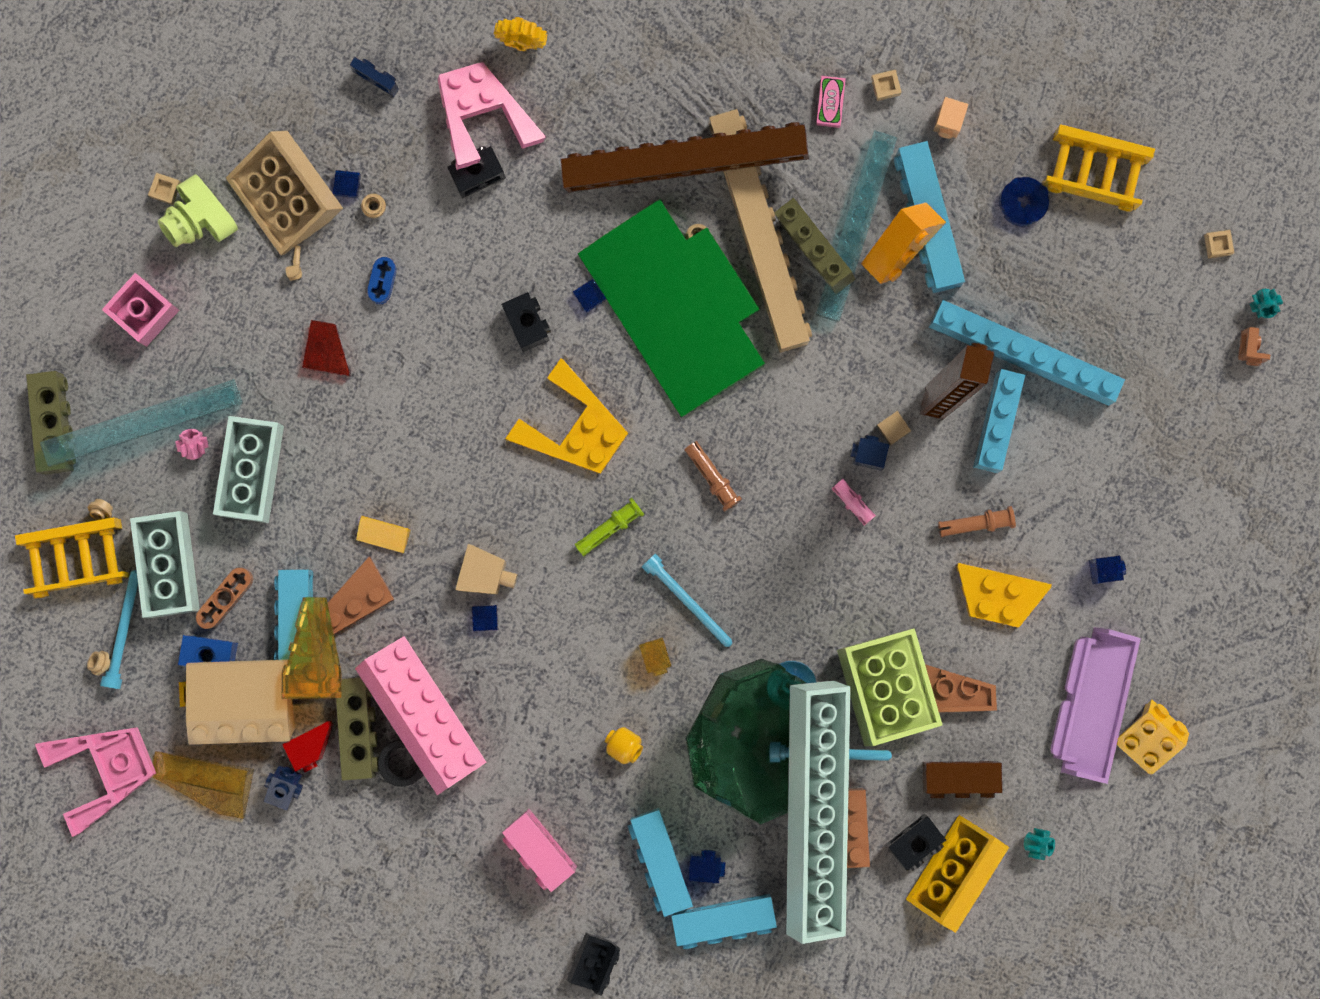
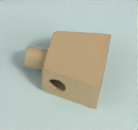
[455,544,518,595]

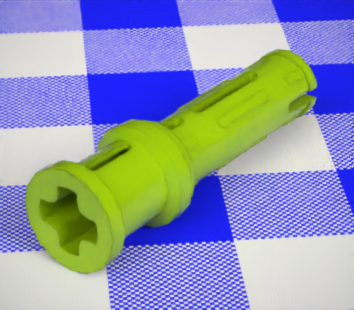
[574,497,645,557]

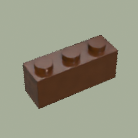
[923,761,1002,798]

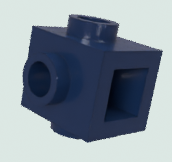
[264,766,303,811]

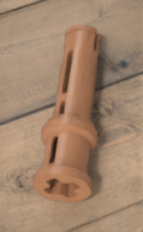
[684,441,742,512]
[938,506,1016,537]

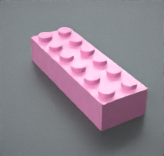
[355,636,487,795]

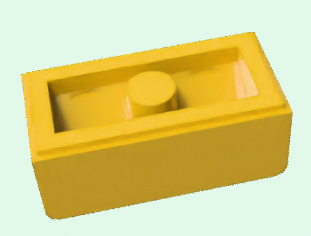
[356,516,411,553]

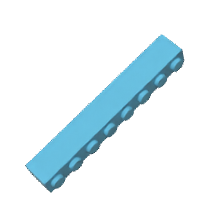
[929,300,1125,406]

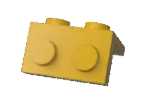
[1117,700,1189,774]

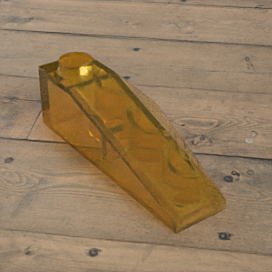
[281,597,341,699]
[152,751,254,819]

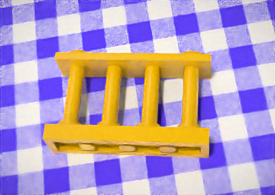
[1041,124,1155,212]
[15,517,130,599]

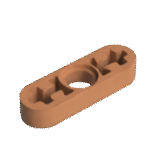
[196,568,253,629]

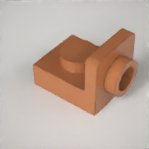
[1238,327,1271,366]

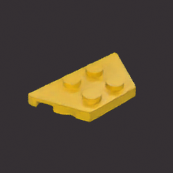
[956,563,1052,628]

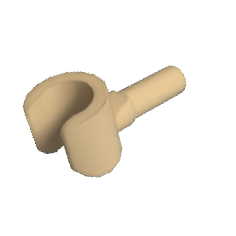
[286,246,302,281]

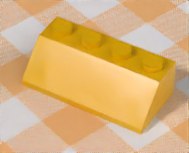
[906,815,1009,933]

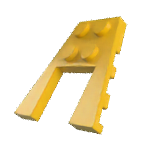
[505,358,628,474]

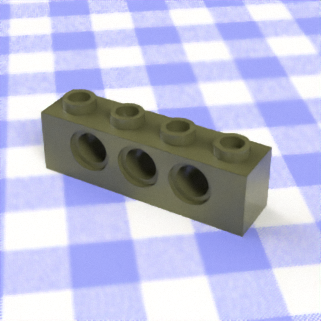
[774,197,855,294]
[26,371,76,475]
[335,677,379,781]

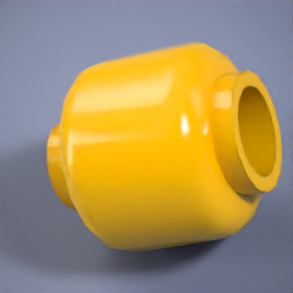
[605,727,643,764]

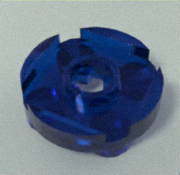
[999,177,1049,227]

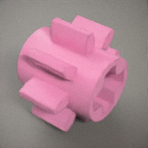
[175,429,208,460]

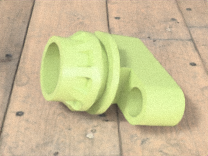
[157,174,238,247]

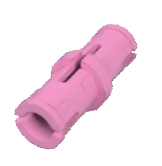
[832,479,876,526]

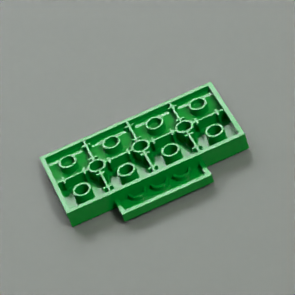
[578,199,765,418]

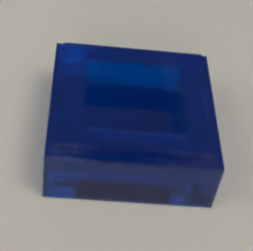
[333,170,361,198]
[573,279,607,313]
[472,605,498,631]

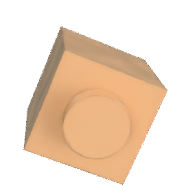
[933,97,969,139]

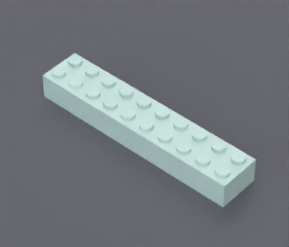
[786,681,850,944]

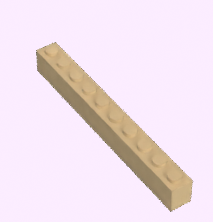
[709,109,812,353]

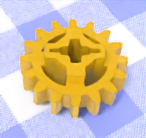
[494,17,548,51]

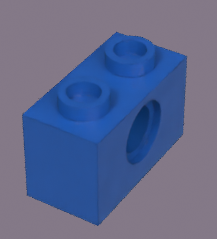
[178,635,238,671]

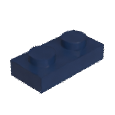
[350,57,399,97]

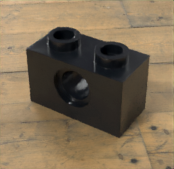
[447,146,506,199]
[501,292,551,352]
[885,814,946,871]

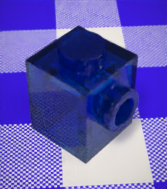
[1089,555,1126,584]
[689,849,726,884]

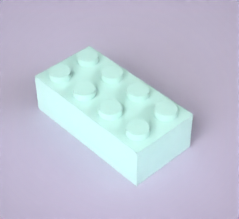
[213,416,284,523]
[130,511,200,618]

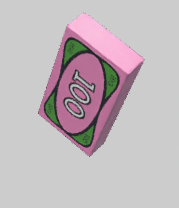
[816,76,846,128]

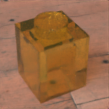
[639,638,671,677]

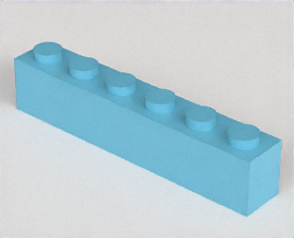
[894,141,965,293]

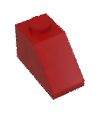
[282,720,334,773]

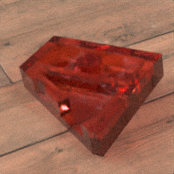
[302,320,351,377]

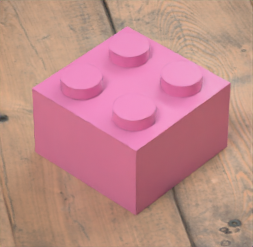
[102,273,180,347]

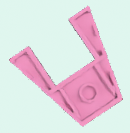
[438,62,546,170]
[35,727,156,837]

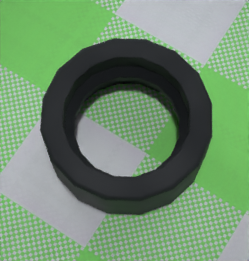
[378,739,424,787]

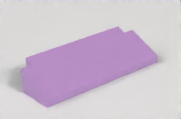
[1050,627,1141,784]

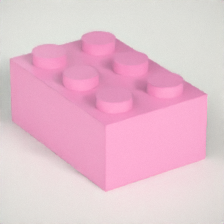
[502,809,577,892]

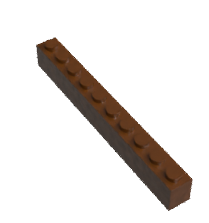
[561,122,809,193]
[919,343,994,420]

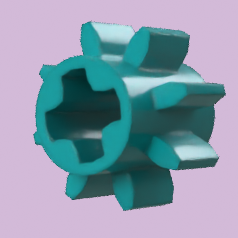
[1250,288,1283,318]
[1024,828,1055,860]

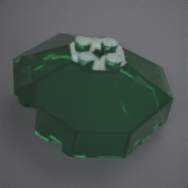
[685,659,806,824]

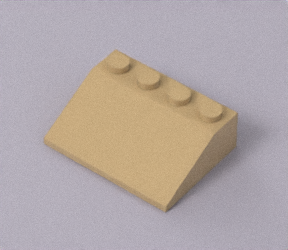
[226,131,343,255]
[186,660,295,745]

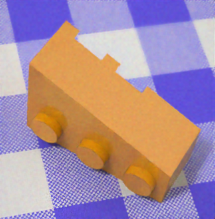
[861,203,946,284]

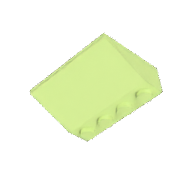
[837,628,943,746]

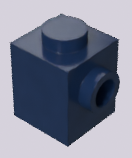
[850,435,890,471]

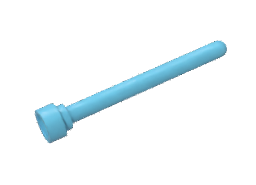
[642,553,732,647]
[100,570,138,689]
[770,742,892,762]

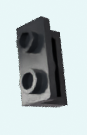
[567,933,620,996]

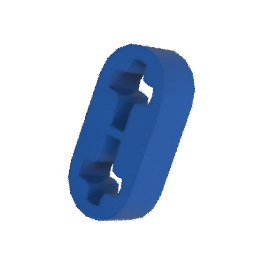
[368,257,397,304]

